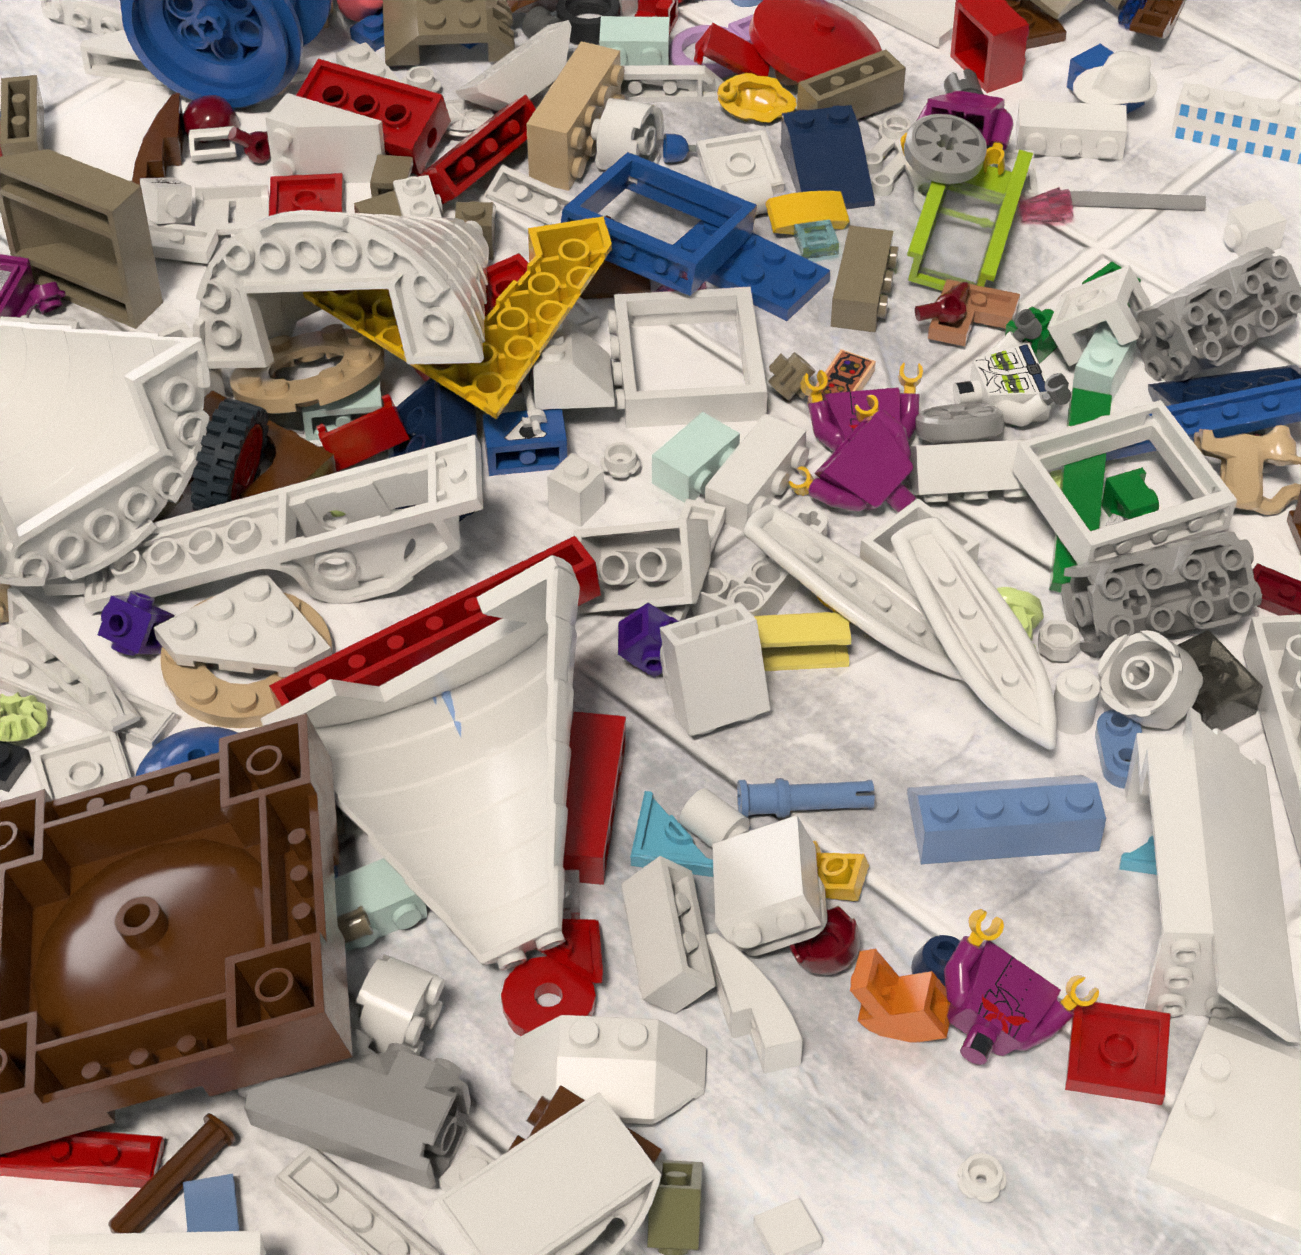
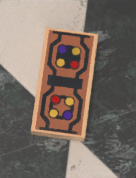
[807,349,876,406]

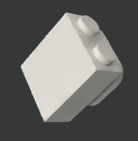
[660,602,771,736]
[712,815,827,956]

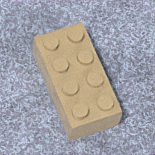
[527,42,625,191]

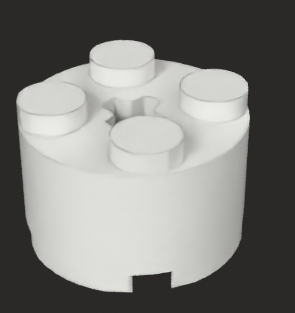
[591,98,664,170]
[1098,630,1203,729]
[350,954,445,1056]

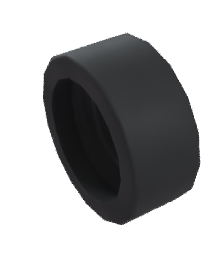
[556,0,621,45]

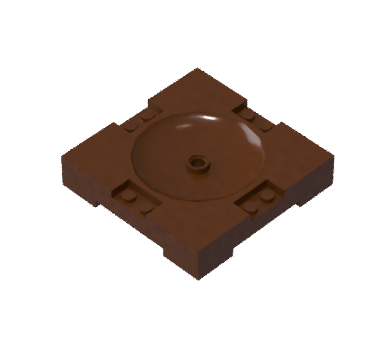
[0,713,353,1155]

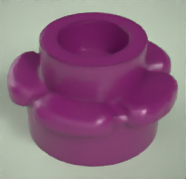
[28,282,66,314]

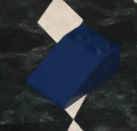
[780,105,875,209]

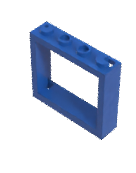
[561,152,757,296]

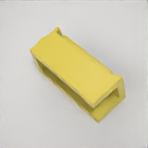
[754,611,851,671]

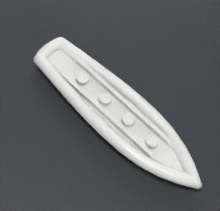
[743,504,965,681]
[891,517,1057,750]

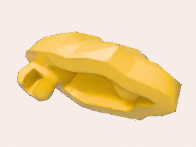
[717,73,797,124]

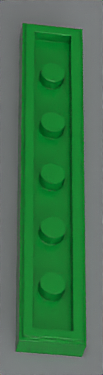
[1049,388,1112,592]

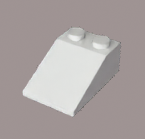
[265,93,385,183]

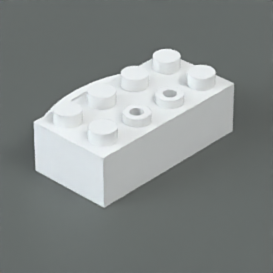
[422,1091,661,1255]

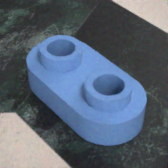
[1095,709,1142,789]

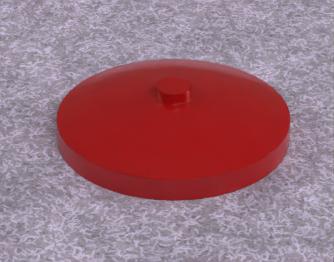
[749,0,882,82]

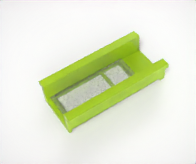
[907,149,1033,291]

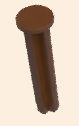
[108,1113,236,1234]

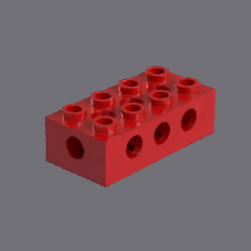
[296,58,451,175]

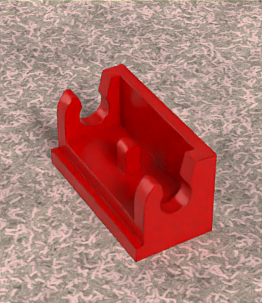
[694,23,770,77]
[316,393,409,472]

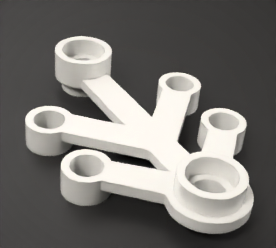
[865,115,941,212]

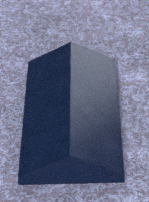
[1148,365,1301,406]

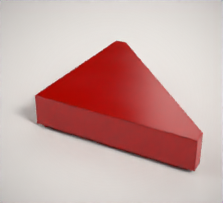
[535,919,603,983]

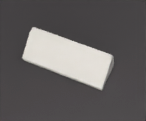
[484,164,575,225]

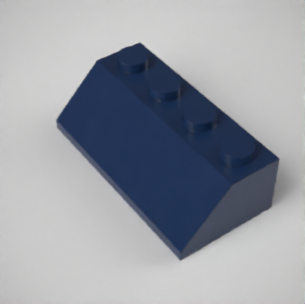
[388,378,477,522]

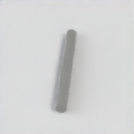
[1058,190,1206,210]

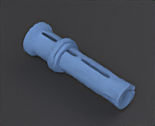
[737,778,875,818]

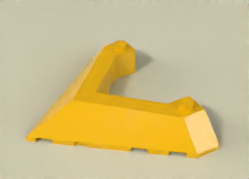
[303,216,612,419]

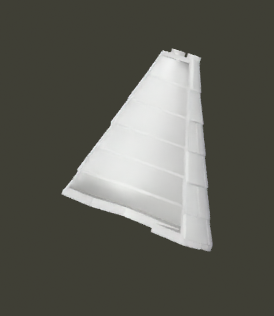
[193,210,489,369]
[0,321,211,586]
[260,555,580,970]

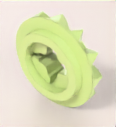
[0,692,48,742]

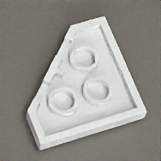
[154,571,332,677]

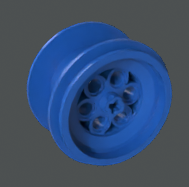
[120,0,332,108]

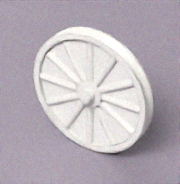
[445,99,494,137]

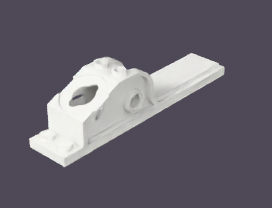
[84,435,483,614]

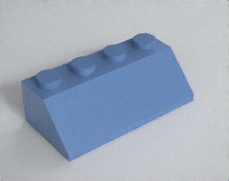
[907,775,1106,865]

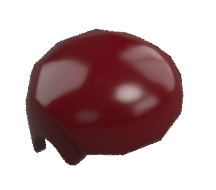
[181,95,240,143]
[790,906,860,975]

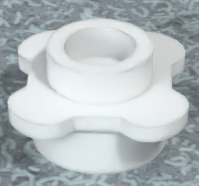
[401,66,441,92]

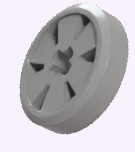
[904,114,987,184]
[915,403,1004,443]

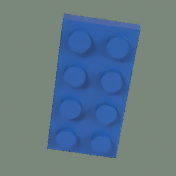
[673,220,830,321]

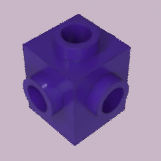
[97,591,175,656]
[618,602,679,678]

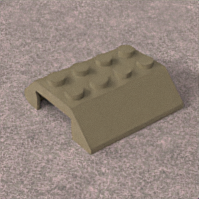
[383,0,515,66]

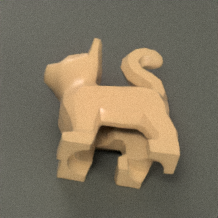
[1194,425,1301,515]

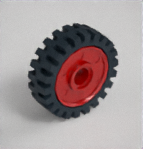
[191,398,269,511]

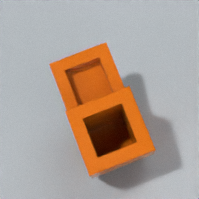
[850,948,950,1042]

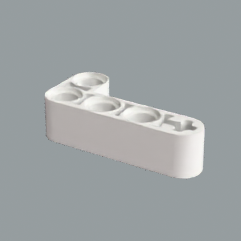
[691,506,828,617]

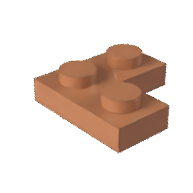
[928,279,1020,346]

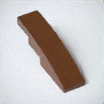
[132,93,184,185]

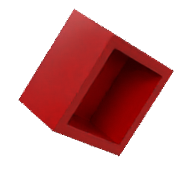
[950,0,1029,93]

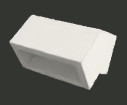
[189,126,237,161]

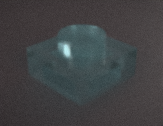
[794,219,839,259]

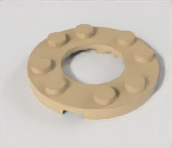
[230,324,385,413]
[160,592,333,729]

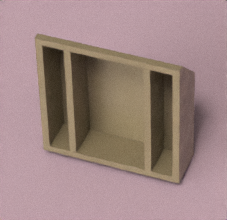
[0,149,163,329]

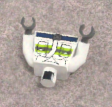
[953,309,1071,427]

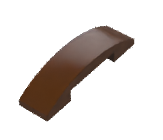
[1129,0,1186,39]

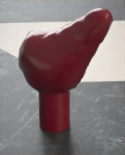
[228,127,271,163]
[914,282,970,323]

